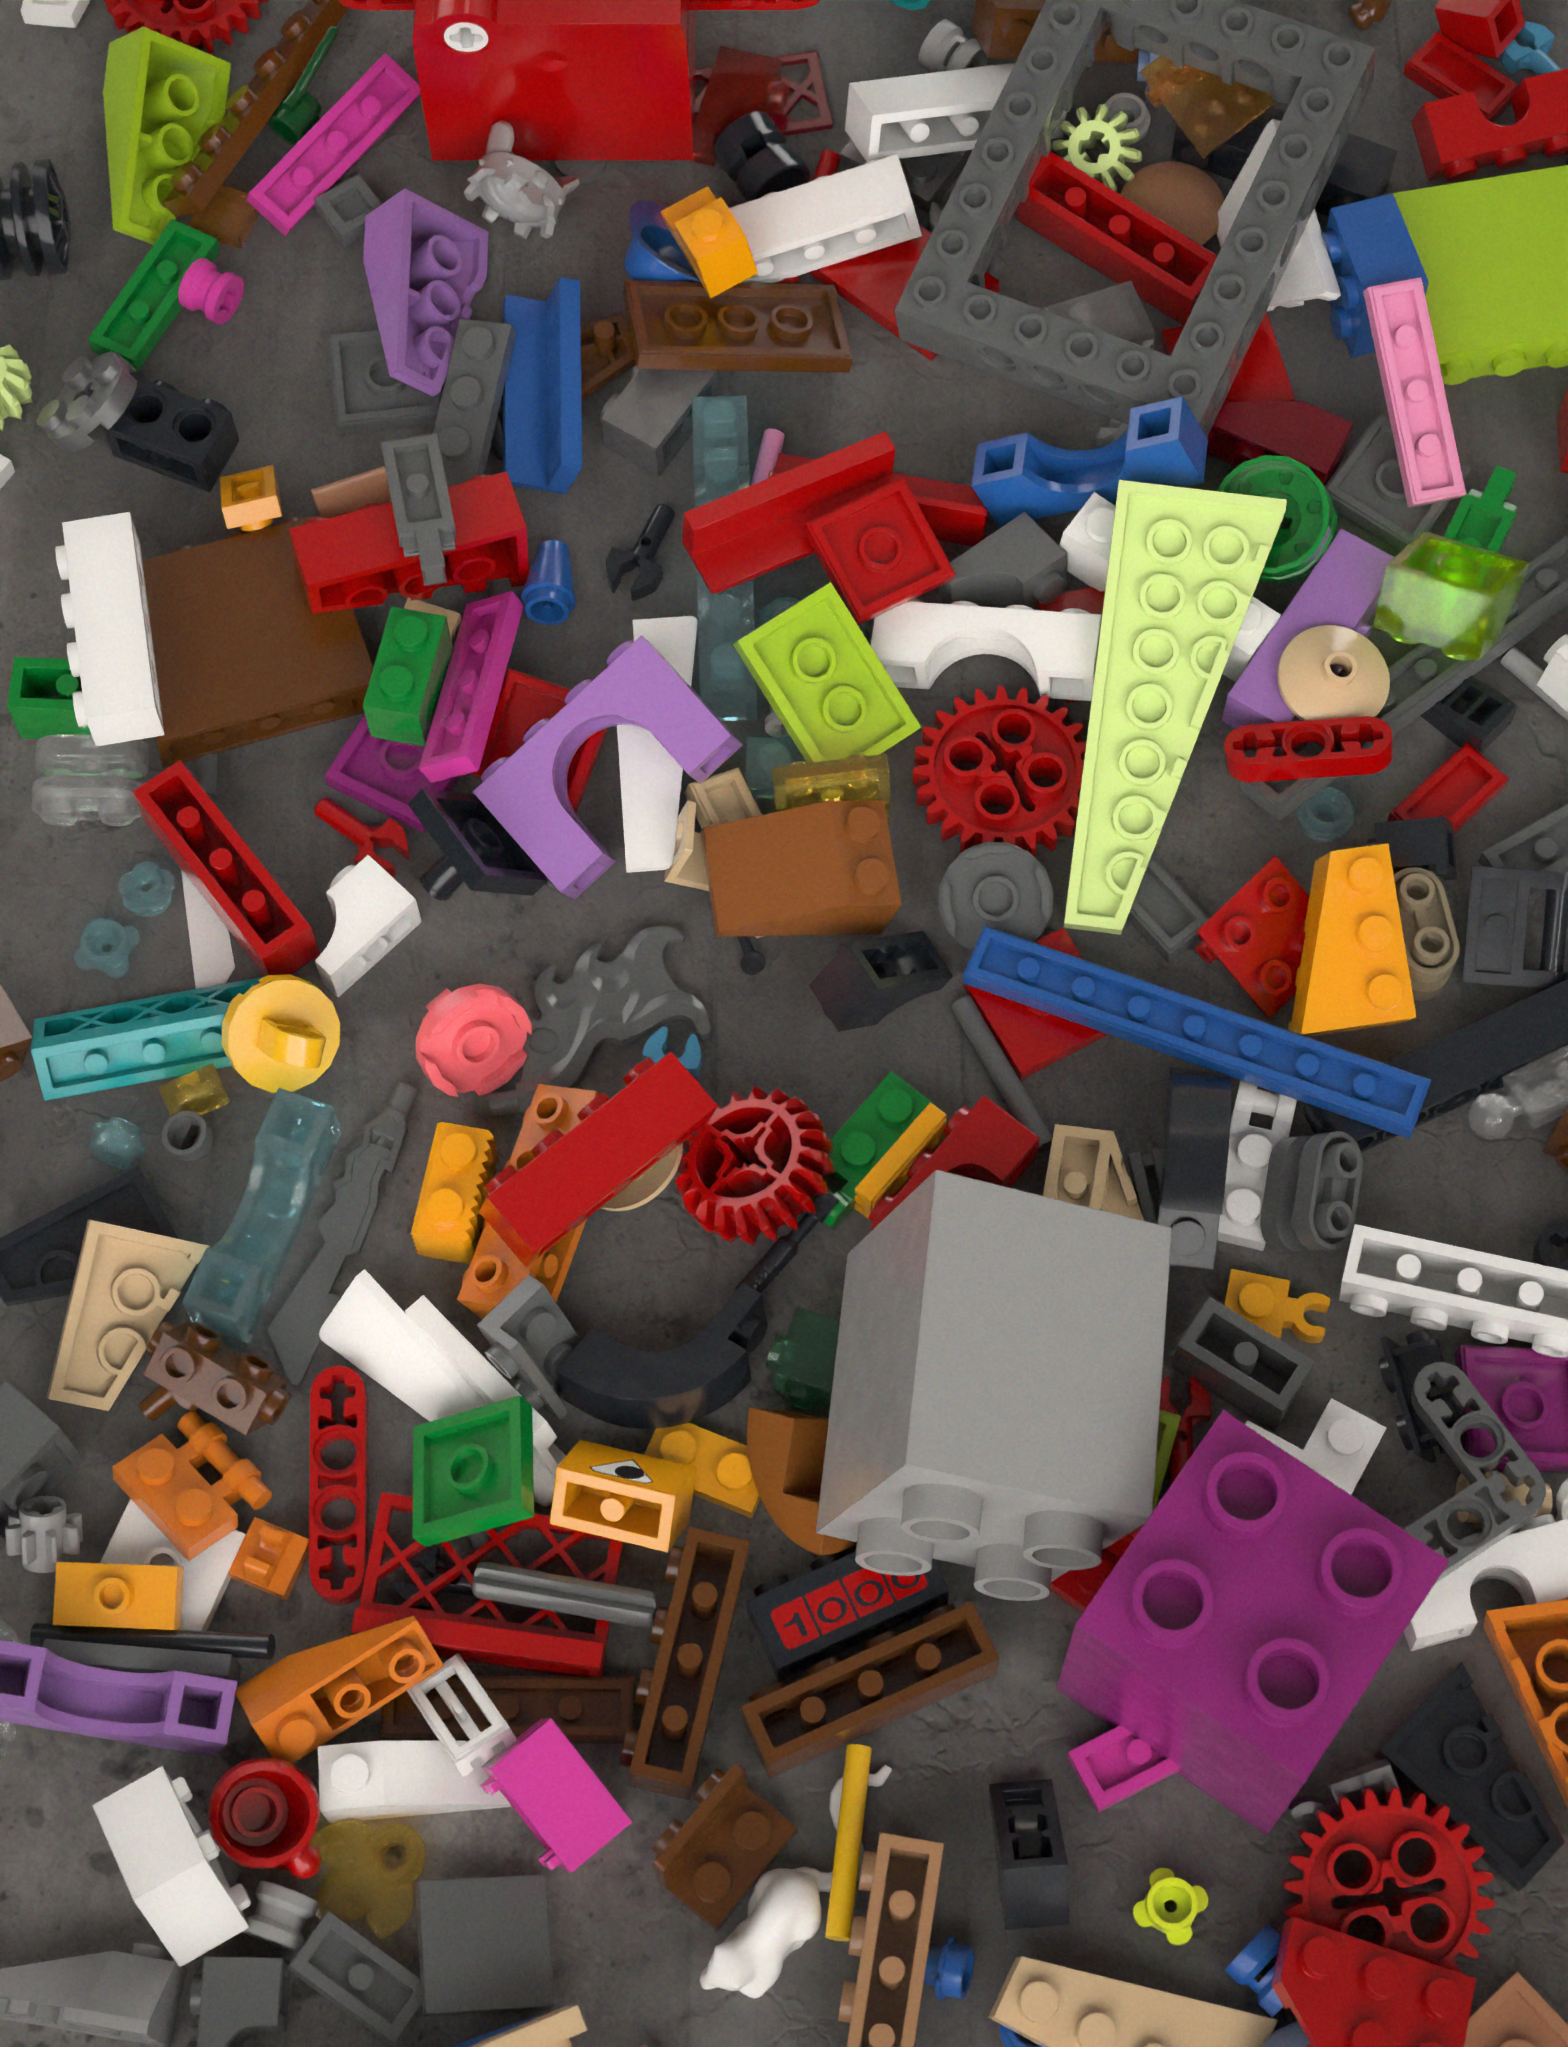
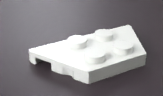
[1216,119,1341,311]

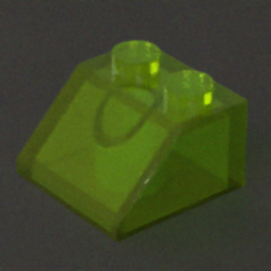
[1373,531,1529,661]

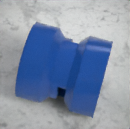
[1224,1923,1283,2018]

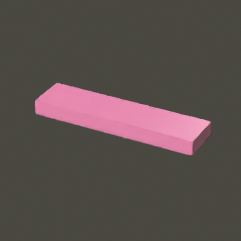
[1363,277,1466,508]

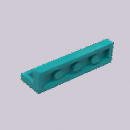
[31,976,264,1101]

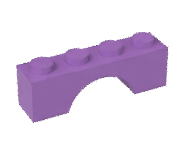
[0,1640,237,1757]

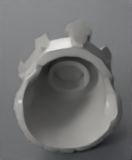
[464,120,580,239]

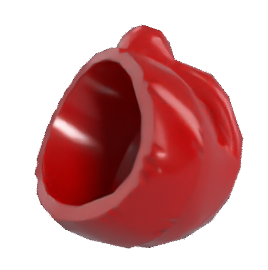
[207,1758,322,1880]

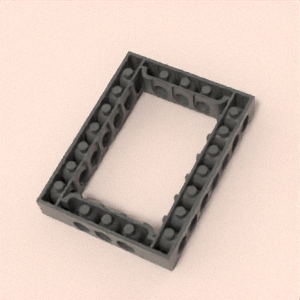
[894,0,1375,437]

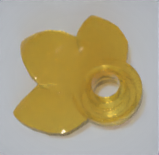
[310,1818,427,1940]

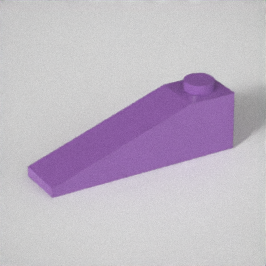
[363,188,489,396]

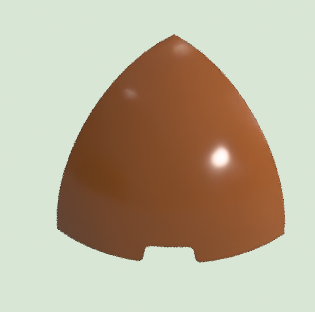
[747,1407,857,1556]

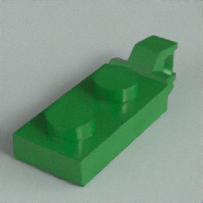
[1419,465,1518,610]

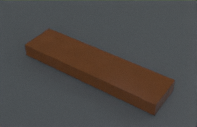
[380,1676,635,1744]

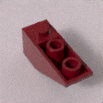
[1207,401,1354,487]

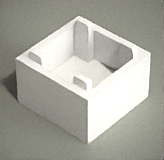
[92,1766,251,1967]

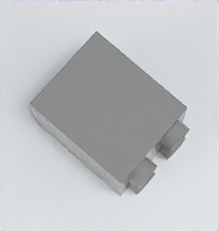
[816,1170,1172,1601]

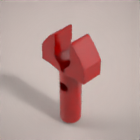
[314,797,410,877]
[1159,1376,1212,1486]

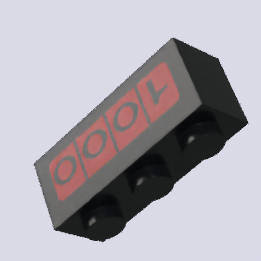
[747,1551,949,1681]

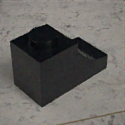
[809,931,953,1032]
[989,1779,1070,1930]

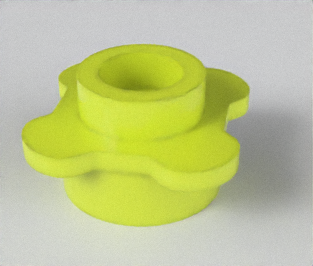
[1133,1868,1208,1946]

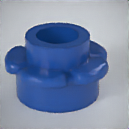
[925,1936,975,2001]

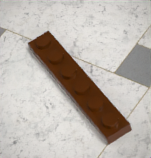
[162,0,349,218]

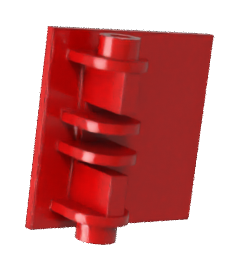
[1195,856,1309,1019]

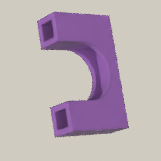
[473,635,743,900]

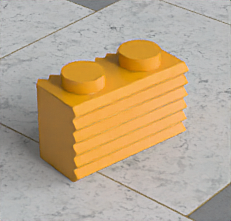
[410,1122,500,1265]

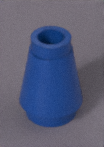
[521,540,576,625]

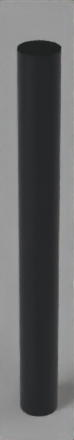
[30,1623,275,1659]

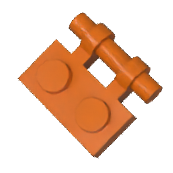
[112,1411,272,1561]

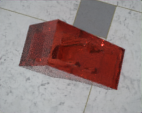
[693,46,789,167]

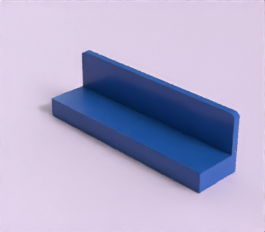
[503,277,582,495]

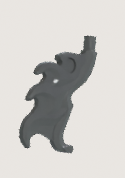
[487,925,711,1118]

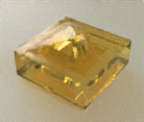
[158,1063,230,1116]

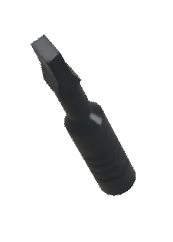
[735,1191,840,1293]

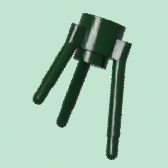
[268,26,339,146]

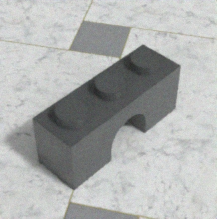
[187,1957,291,2047]

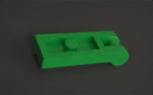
[811,1071,937,1229]

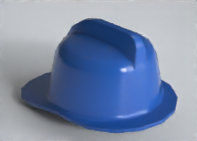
[624,201,700,282]

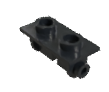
[1379,1330,1467,1463]

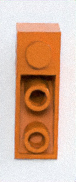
[235,1616,444,1764]

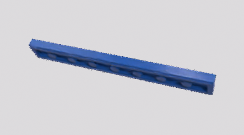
[963,926,1431,1139]

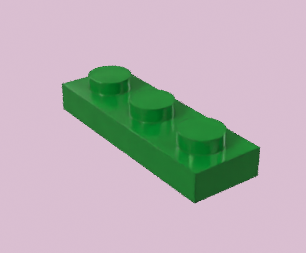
[88,219,221,372]

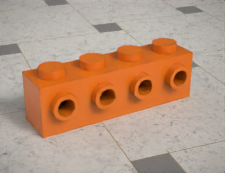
[457,1084,599,1319]

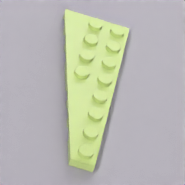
[1063,480,1287,935]

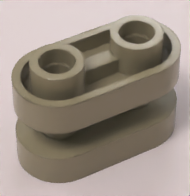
[1394,867,1460,1001]

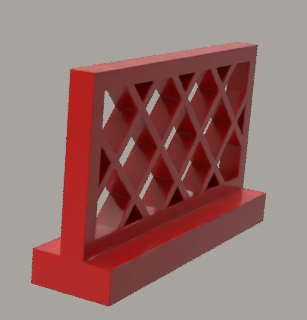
[351,1492,624,1677]

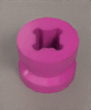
[178,258,244,325]

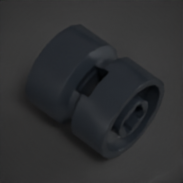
[714,111,810,202]

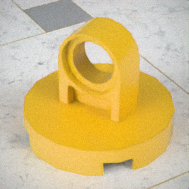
[221,974,340,1093]

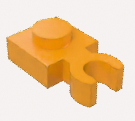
[1223,1269,1331,1343]

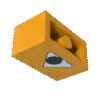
[550,1440,697,1552]

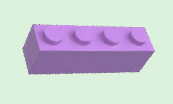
[1222,528,1400,750]

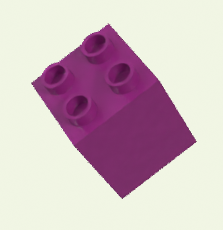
[1056,1410,1450,1836]

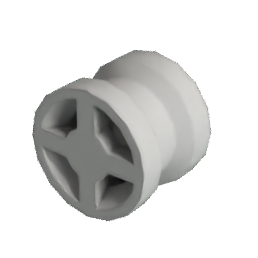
[242,1881,320,1953]

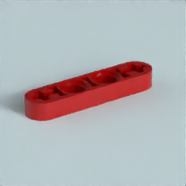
[309,1366,369,1606]

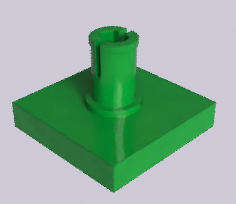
[413,1396,534,1547]

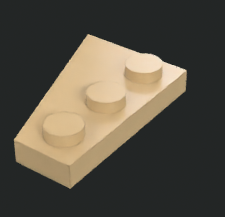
[46,1220,209,1411]

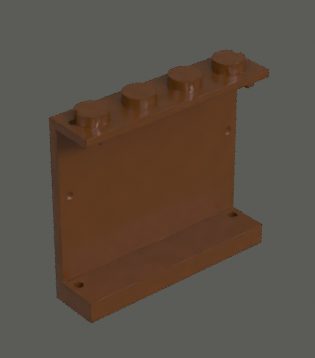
[142,514,373,768]

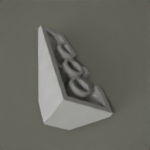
[0,1943,187,2047]

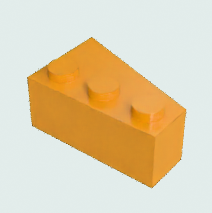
[1288,843,1417,1037]

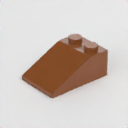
[701,801,902,937]

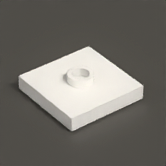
[100,1498,246,1631]

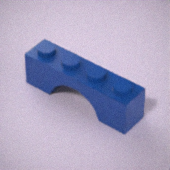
[971,396,1208,527]

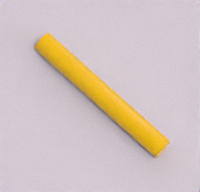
[825,1744,872,1941]

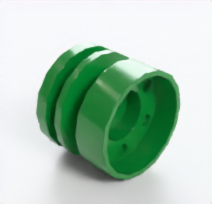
[1218,455,1338,584]

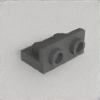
[477,1274,581,1421]

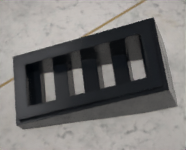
[1421,676,1518,754]

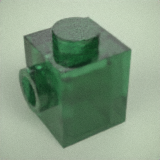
[766,1307,840,1410]

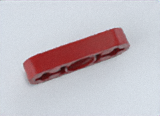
[1224,716,1393,783]

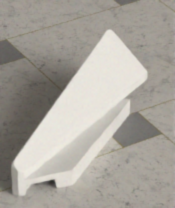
[617,616,698,873]
[319,1269,566,1507]

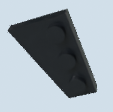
[0,1165,196,1306]
[1375,1663,1565,1892]

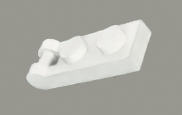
[1217,1080,1297,1251]

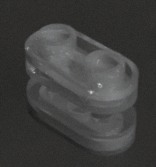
[30,735,150,826]

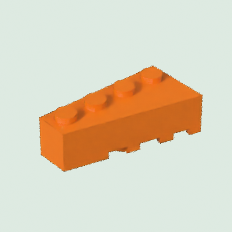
[1483,1599,1568,1809]

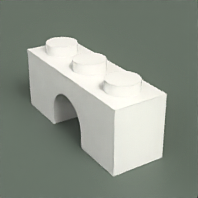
[1404,1514,1568,1652]

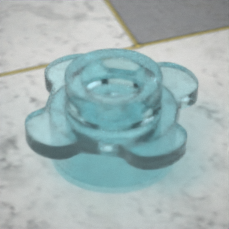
[74,918,141,979]

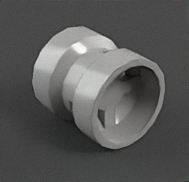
[918,19,990,73]

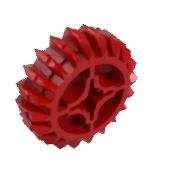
[674,1086,835,1246]

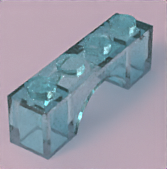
[182,1088,343,1344]

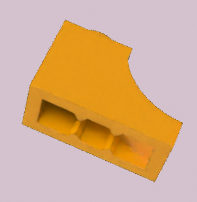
[661,186,758,298]

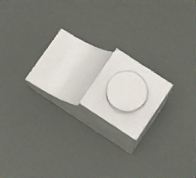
[315,855,422,998]

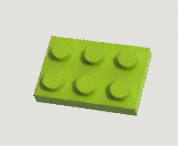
[733,582,921,789]

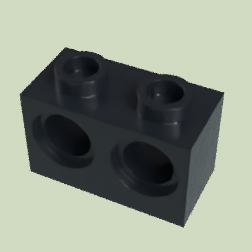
[103,375,239,493]

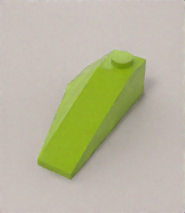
[103,27,231,245]

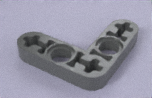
[1403,1362,1546,1582]

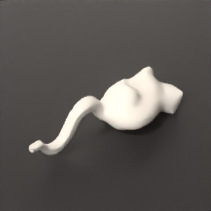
[700,1764,892,1998]

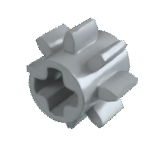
[5,1496,83,1573]

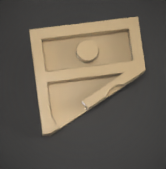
[1043,1124,1144,1221]

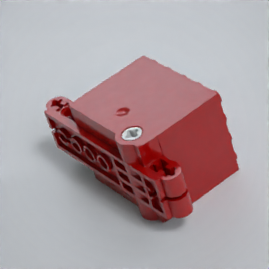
[337,0,820,161]

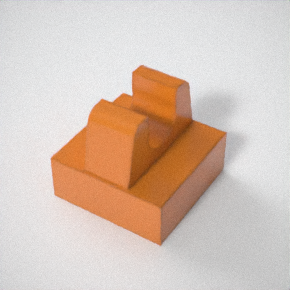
[228,1517,309,1601]

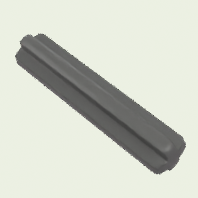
[472,1561,658,1628]

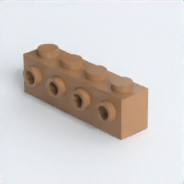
[838,1833,944,2047]

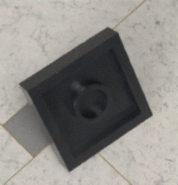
[408,788,548,901]

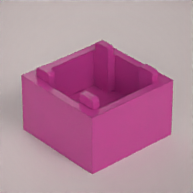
[480,1718,632,1873]

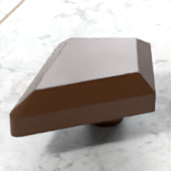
[581,312,636,401]

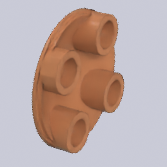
[1120,162,1224,245]

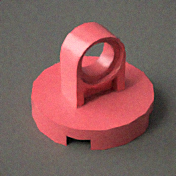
[416,983,532,1097]

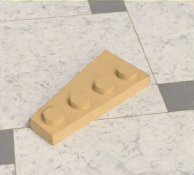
[988,1956,1278,2047]

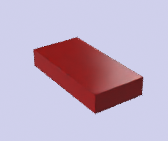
[1403,31,1519,123]
[1387,742,1509,834]

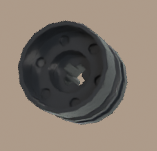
[0,159,71,280]

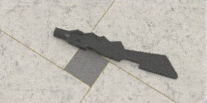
[267,1082,418,1386]

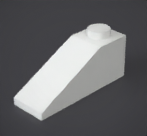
[317,1741,512,1823]

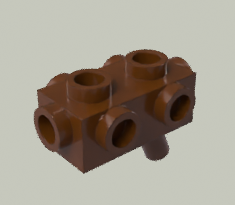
[139,1321,291,1435]

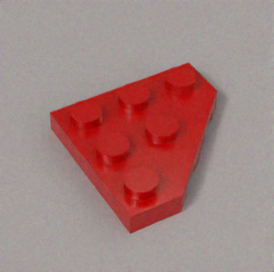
[1272,1916,1476,2047]

